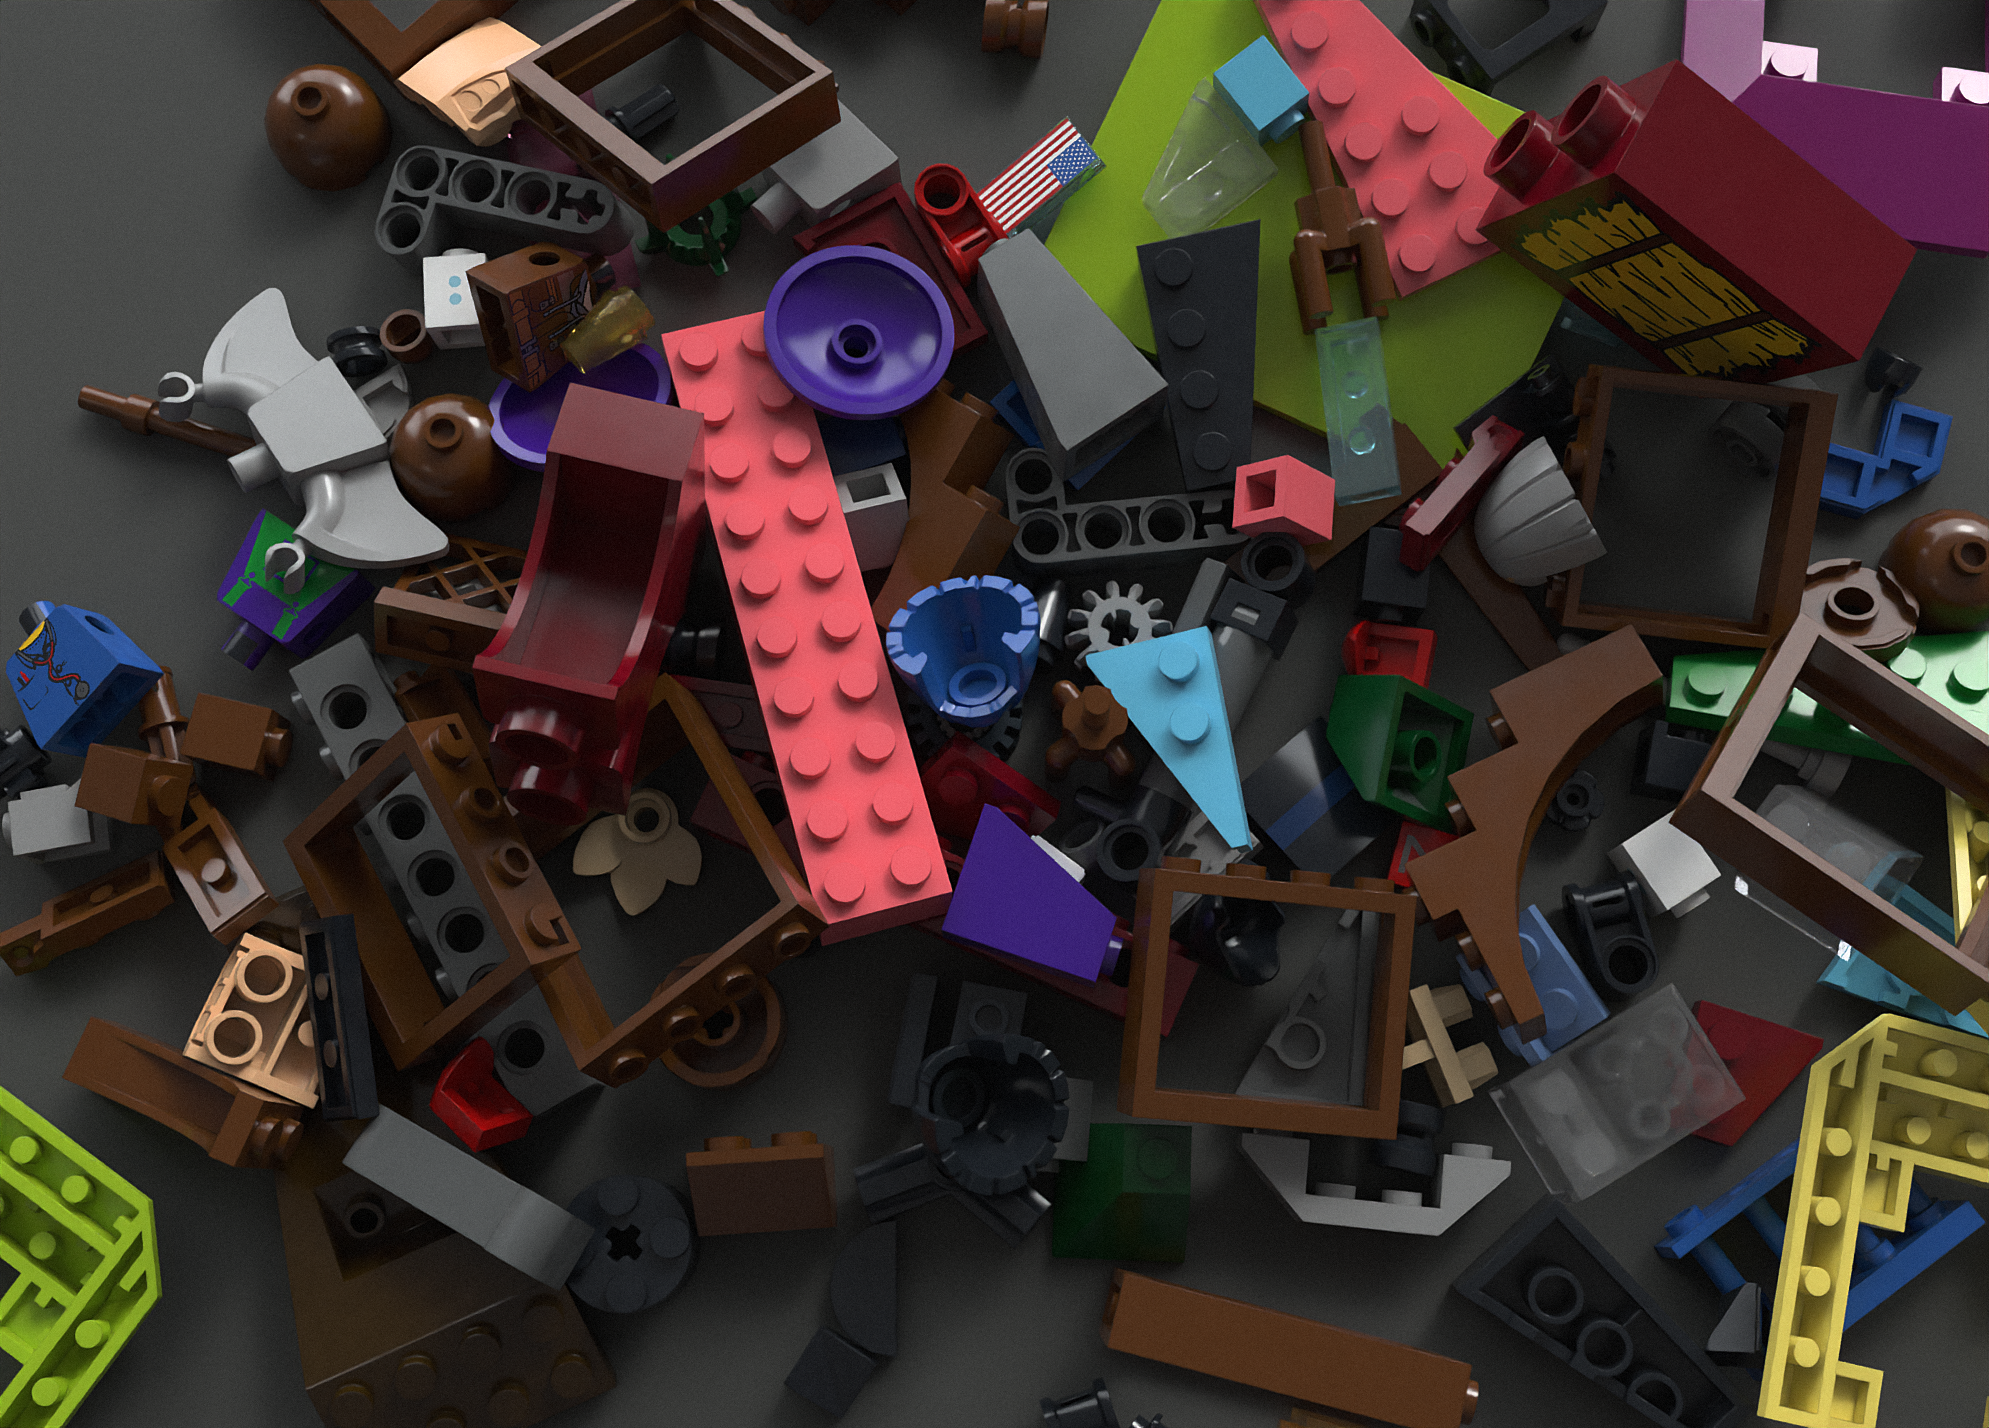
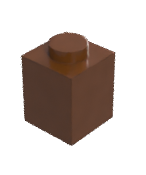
[180,692,293,782]
[75,743,194,828]

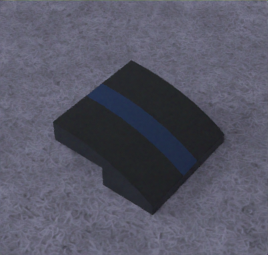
[1240,715,1400,878]

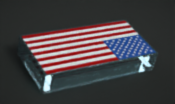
[976,116,1107,239]

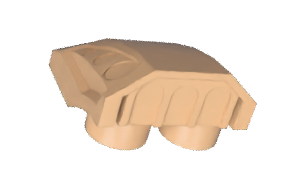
[393,17,542,147]
[182,932,320,1109]

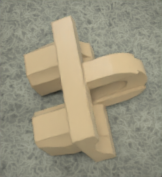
[1402,984,1498,1108]

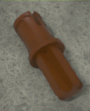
[137,666,197,787]

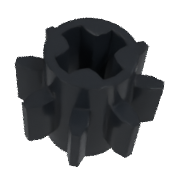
[0,725,52,800]

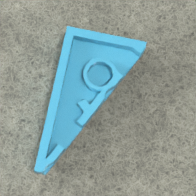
[1086,626,1253,853]

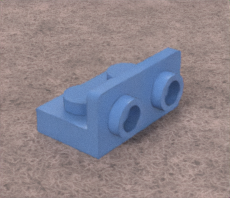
[1456,904,1611,1067]

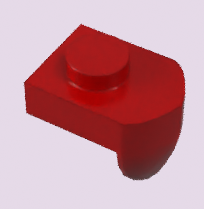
[1341,620,1438,689]
[430,1036,533,1152]

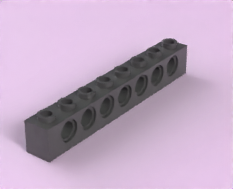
[289,633,606,1125]

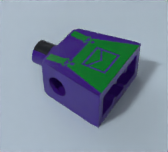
[216,508,376,671]

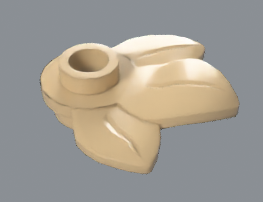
[573,788,702,916]

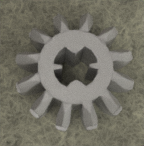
[1065,580,1173,686]

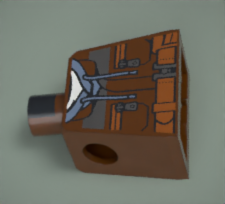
[466,241,616,393]

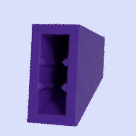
[941,804,1124,988]

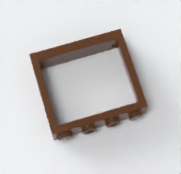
[505,0,841,233]
[1543,364,1839,648]
[282,713,582,1072]
[1116,856,1417,1140]

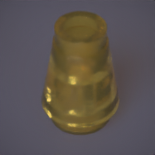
[560,285,656,374]

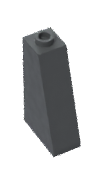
[977,228,1169,482]

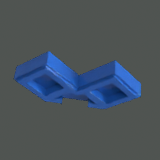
[1818,399,1953,520]

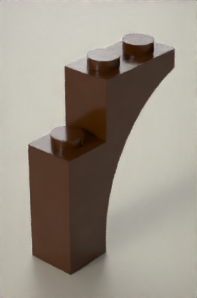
[871,379,1020,632]
[62,1016,305,1169]

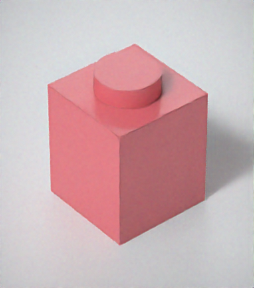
[1232,455,1335,546]

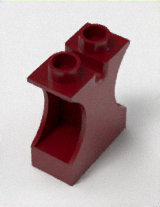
[472,383,706,826]

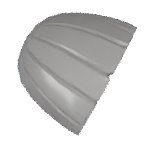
[1474,436,1607,586]

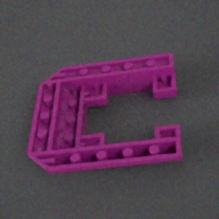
[1680,0,1989,259]

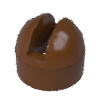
[380,309,435,364]

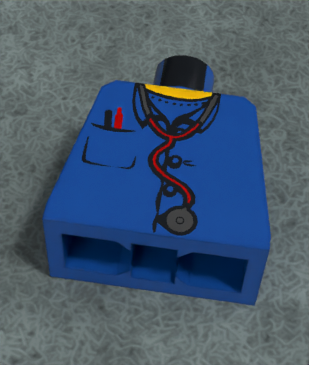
[6,601,164,758]

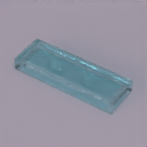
[1315,316,1402,506]

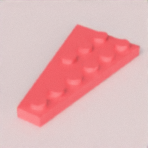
[1253,0,1504,301]

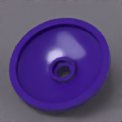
[763,245,955,420]
[488,335,674,472]

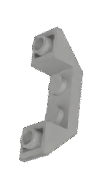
[1236,1128,1511,1236]

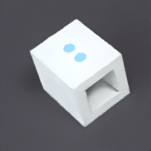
[423,248,489,350]
[1607,809,1721,918]

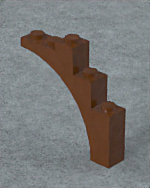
[1401,624,1663,1045]

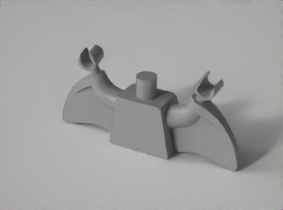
[158,288,449,594]

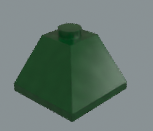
[1326,675,1474,834]
[1052,1123,1192,1263]

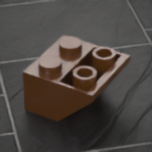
[686,1131,838,1236]

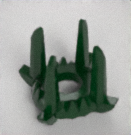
[635,153,757,277]

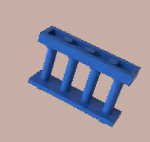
[1654,1137,1986,1382]

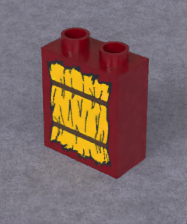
[1475,59,1917,399]

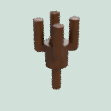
[1289,120,1397,335]
[1044,680,1136,790]

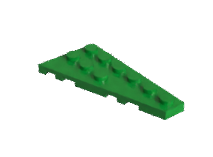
[1664,631,1989,766]

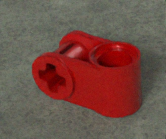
[914,163,1009,289]

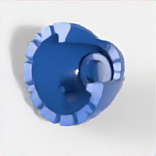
[886,575,1041,728]

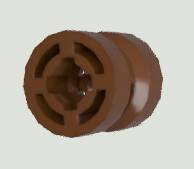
[981,0,1049,59]

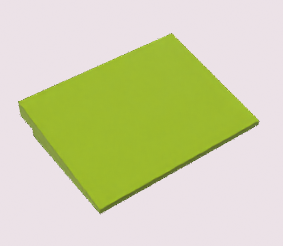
[1044,0,1564,469]

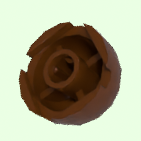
[264,64,393,192]
[389,393,519,523]
[1878,508,1989,636]

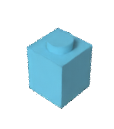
[1213,35,1309,150]

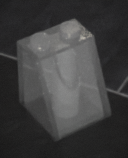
[1734,784,1925,962]

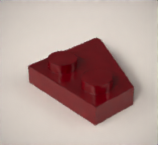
[1661,1000,1824,1147]

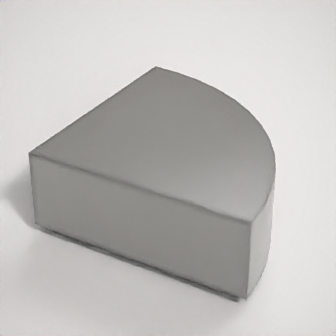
[353,363,413,447]

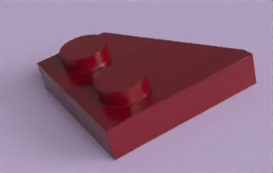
[918,731,1061,840]

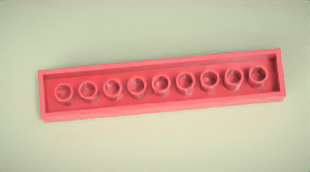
[661,311,953,946]

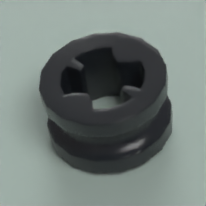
[326,326,388,377]

